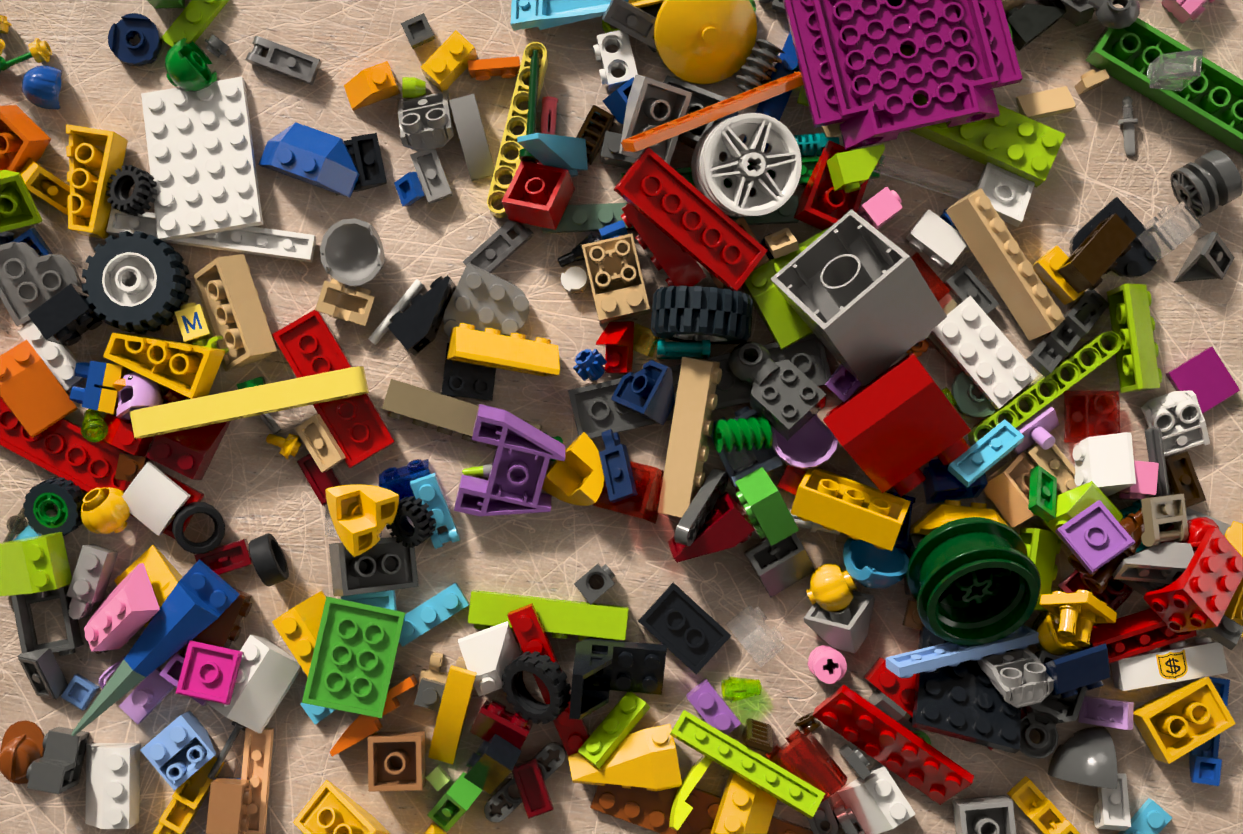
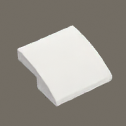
[122,462,191,536]

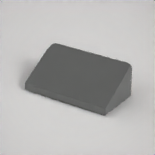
[17,648,68,700]

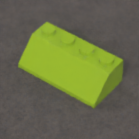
[1107,283,1162,393]

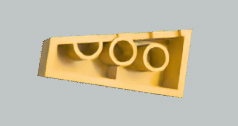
[66,124,128,239]
[103,333,226,399]

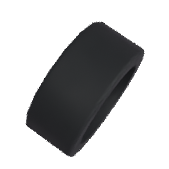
[172,502,225,554]
[249,533,289,587]

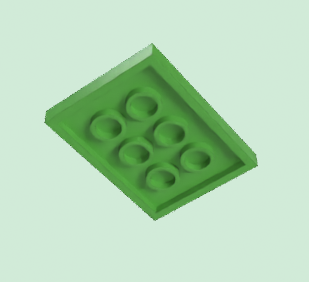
[302,596,405,718]

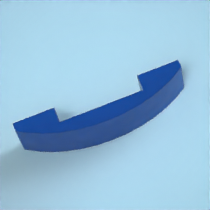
[1189,677,1230,786]

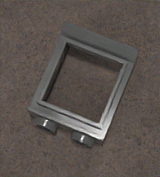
[11,584,84,656]

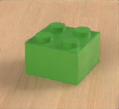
[735,467,799,546]

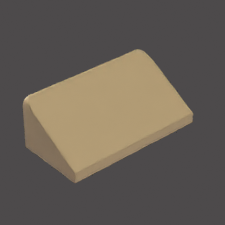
[1016,86,1076,120]

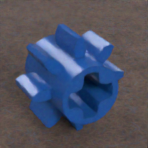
[573,349,607,381]

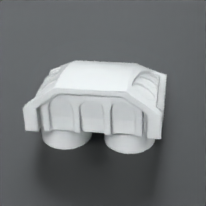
[1141,391,1210,456]

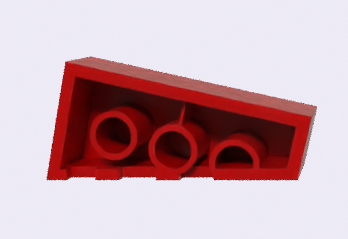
[620,203,707,287]

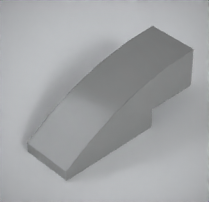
[449,94,495,181]

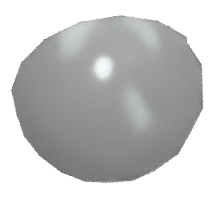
[320,218,385,286]

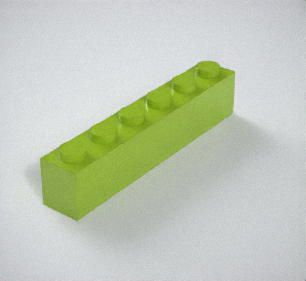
[468,590,629,641]

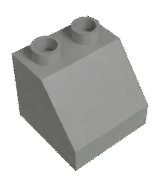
[770,209,947,387]

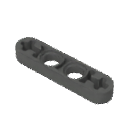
[674,468,729,546]
[484,742,566,823]

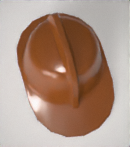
[0,720,44,784]

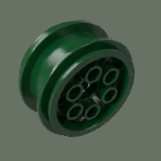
[906,517,1041,646]

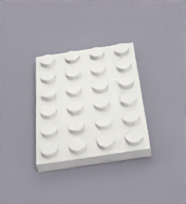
[141,77,263,241]

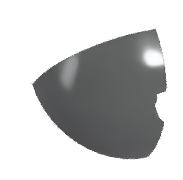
[1048,727,1118,789]

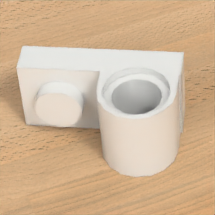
[1093,773,1131,831]

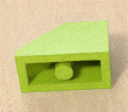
[827,144,885,193]

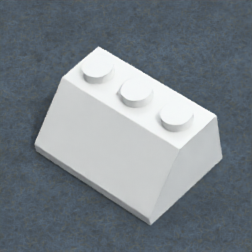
[207,635,302,733]
[85,743,140,829]

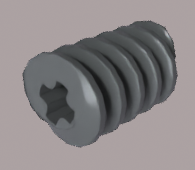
[735,39,785,92]

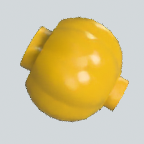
[81,487,130,534]
[806,563,857,612]

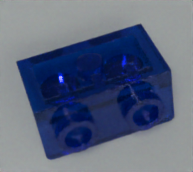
[379,459,432,501]

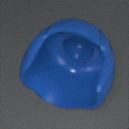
[22,66,62,110]

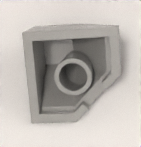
[803,591,875,653]

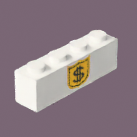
[1110,636,1228,691]

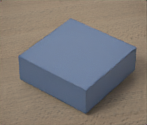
[61,674,100,711]

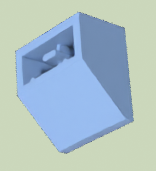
[140,711,216,791]

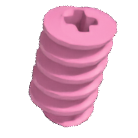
[808,645,847,684]

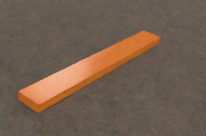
[621,72,804,152]

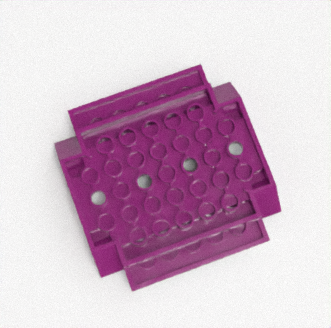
[783,0,1023,151]

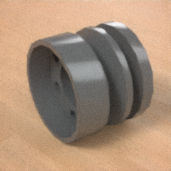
[1170,149,1243,219]

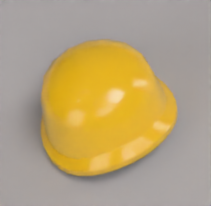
[1037,611,1081,656]

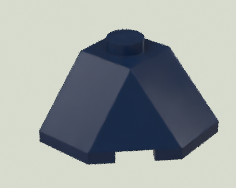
[611,360,675,425]

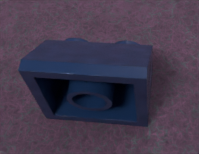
[1043,643,1110,699]

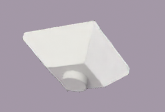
[458,621,522,697]

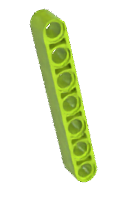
[968,331,1122,445]

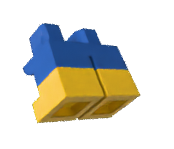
[70,361,128,414]

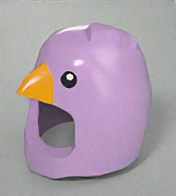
[113,372,163,422]

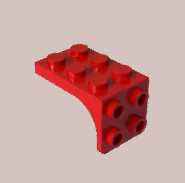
[1143,527,1243,633]

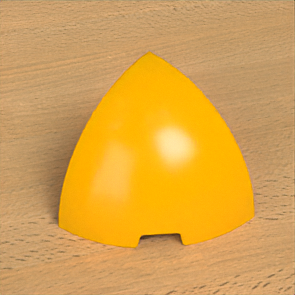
[542,432,604,506]
[325,485,399,557]

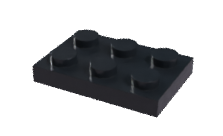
[638,582,731,675]

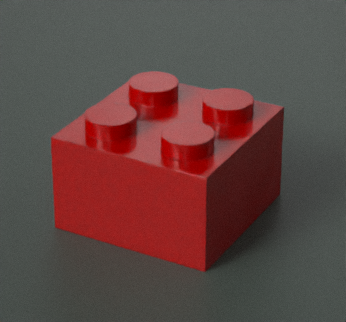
[501,161,575,230]

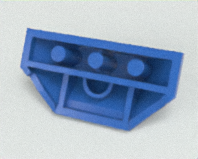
[258,122,360,198]

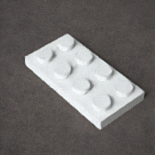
[931,296,1039,409]

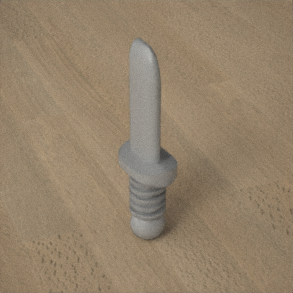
[1118,96,1138,156]

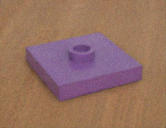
[1055,500,1135,575]

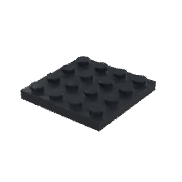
[912,626,1021,754]

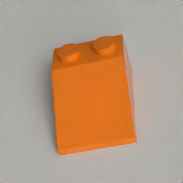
[0,105,51,172]
[0,339,78,438]

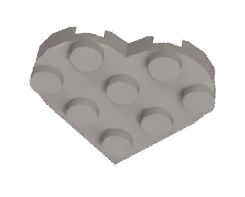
[0,242,80,326]
[443,262,530,338]

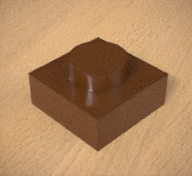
[115,453,149,482]

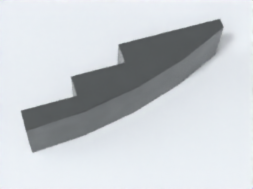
[1026,289,1109,377]

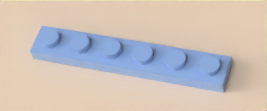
[886,624,1039,678]

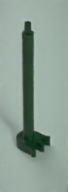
[519,50,540,163]

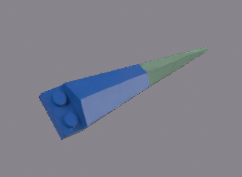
[72,559,240,736]

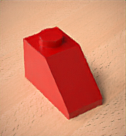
[96,413,154,456]

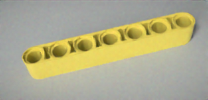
[487,42,548,218]

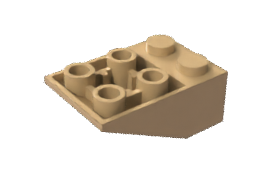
[582,233,650,325]

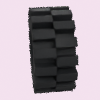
[106,165,157,216]
[386,496,436,548]

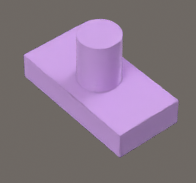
[1013,404,1060,455]
[119,667,175,724]
[1079,696,1134,730]

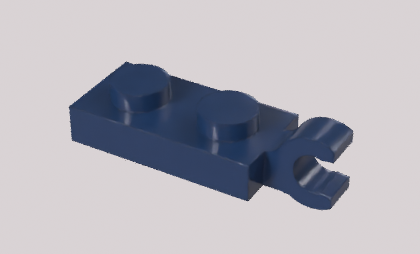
[599,429,638,503]

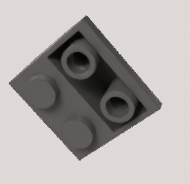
[743,533,815,598]

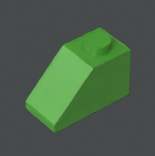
[427,772,482,832]

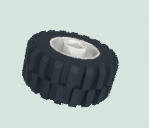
[82,231,191,334]
[651,286,753,344]

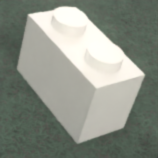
[906,209,967,269]

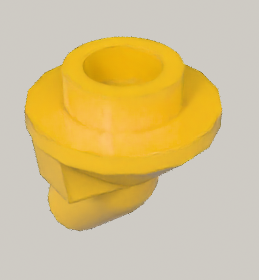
[266,433,302,459]

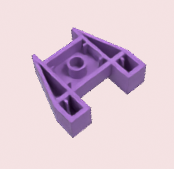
[454,404,565,516]

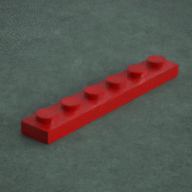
[507,603,590,756]

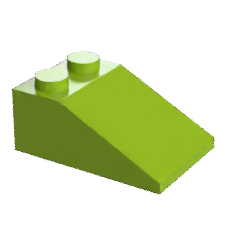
[0,532,72,596]

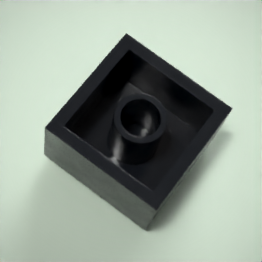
[28,284,103,346]

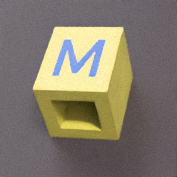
[175,303,213,344]

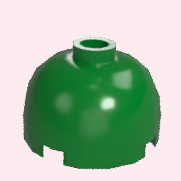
[165,38,217,92]

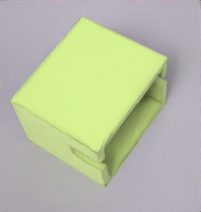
[425,765,451,791]

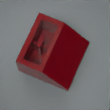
[470,700,533,749]

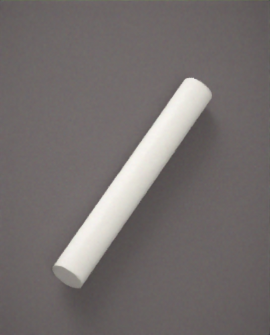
[368,279,425,345]

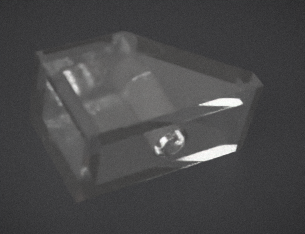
[1147,49,1203,91]

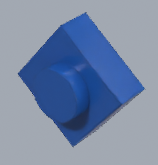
[394,172,425,206]
[599,220,628,240]

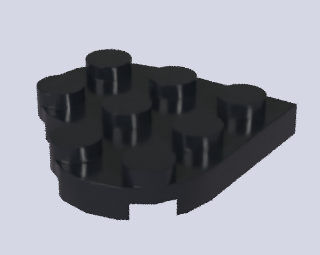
[1069,197,1161,278]

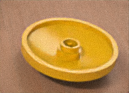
[654,0,757,84]

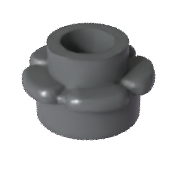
[205,34,229,58]

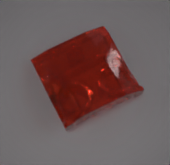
[1064,390,1120,443]

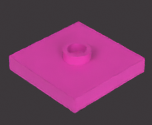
[175,640,243,705]

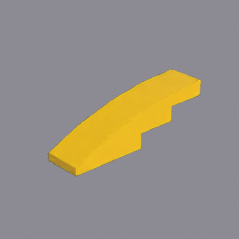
[428,665,477,765]
[153,757,224,834]
[1006,776,1080,834]

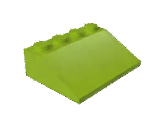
[742,226,831,350]

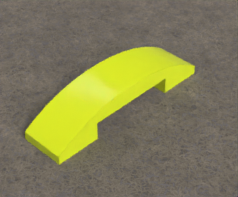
[669,738,739,830]

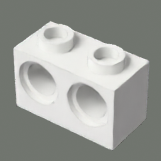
[593,30,638,92]

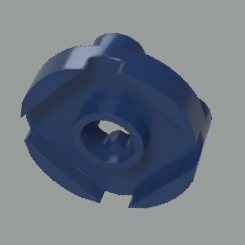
[108,13,162,66]

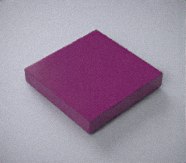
[1166,346,1240,414]

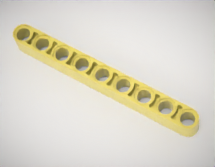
[130,366,369,439]

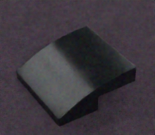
[335,133,387,196]

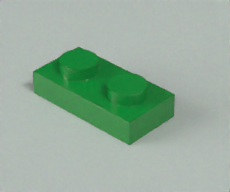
[1028,465,1057,523]

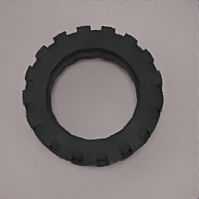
[502,651,571,724]

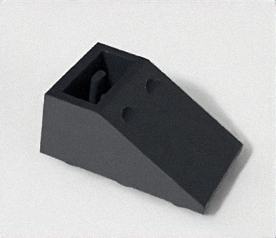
[387,275,456,356]

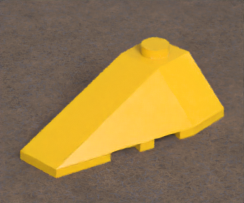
[568,724,682,791]

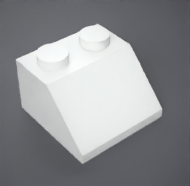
[1073,432,1136,497]
[837,763,915,834]

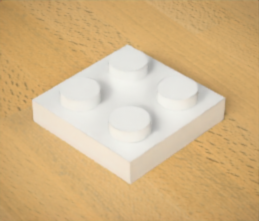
[976,162,1035,227]

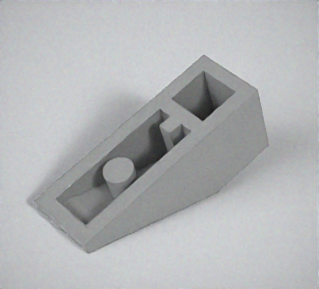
[1112,541,1194,584]

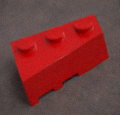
[864,657,916,718]

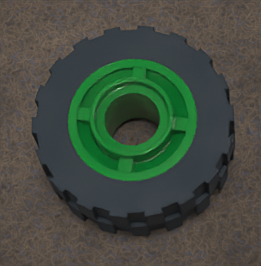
[23,477,85,536]

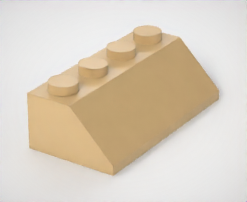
[193,254,277,372]

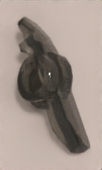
[3,507,27,542]

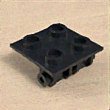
[441,343,496,401]

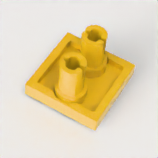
[1039,590,1117,647]

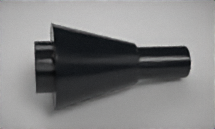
[558,233,601,267]

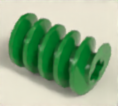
[713,417,773,453]

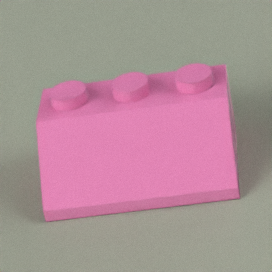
[84,563,160,652]

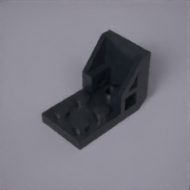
[569,638,667,720]

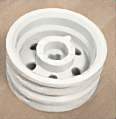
[691,113,802,217]

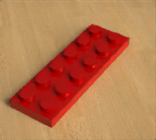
[614,147,768,291]
[272,309,396,468]
[812,685,974,805]

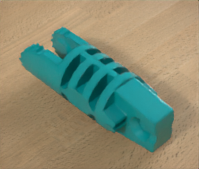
[793,133,840,157]

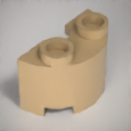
[315,278,375,326]

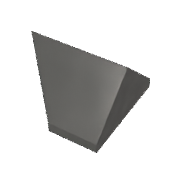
[1174,232,1235,282]

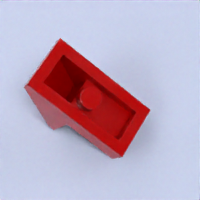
[596,321,634,374]

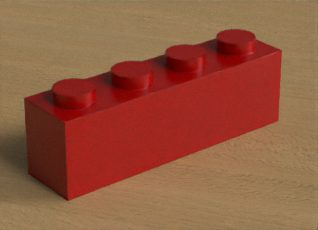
[1082,608,1197,663]

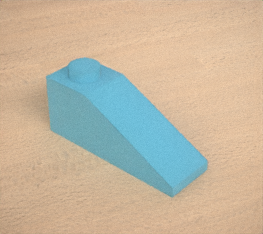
[517,133,588,177]

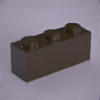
[1057,213,1137,294]

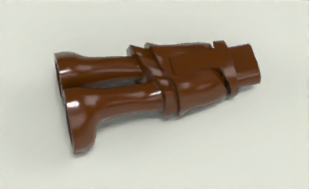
[1068,508,1145,594]

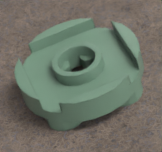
[951,371,997,418]

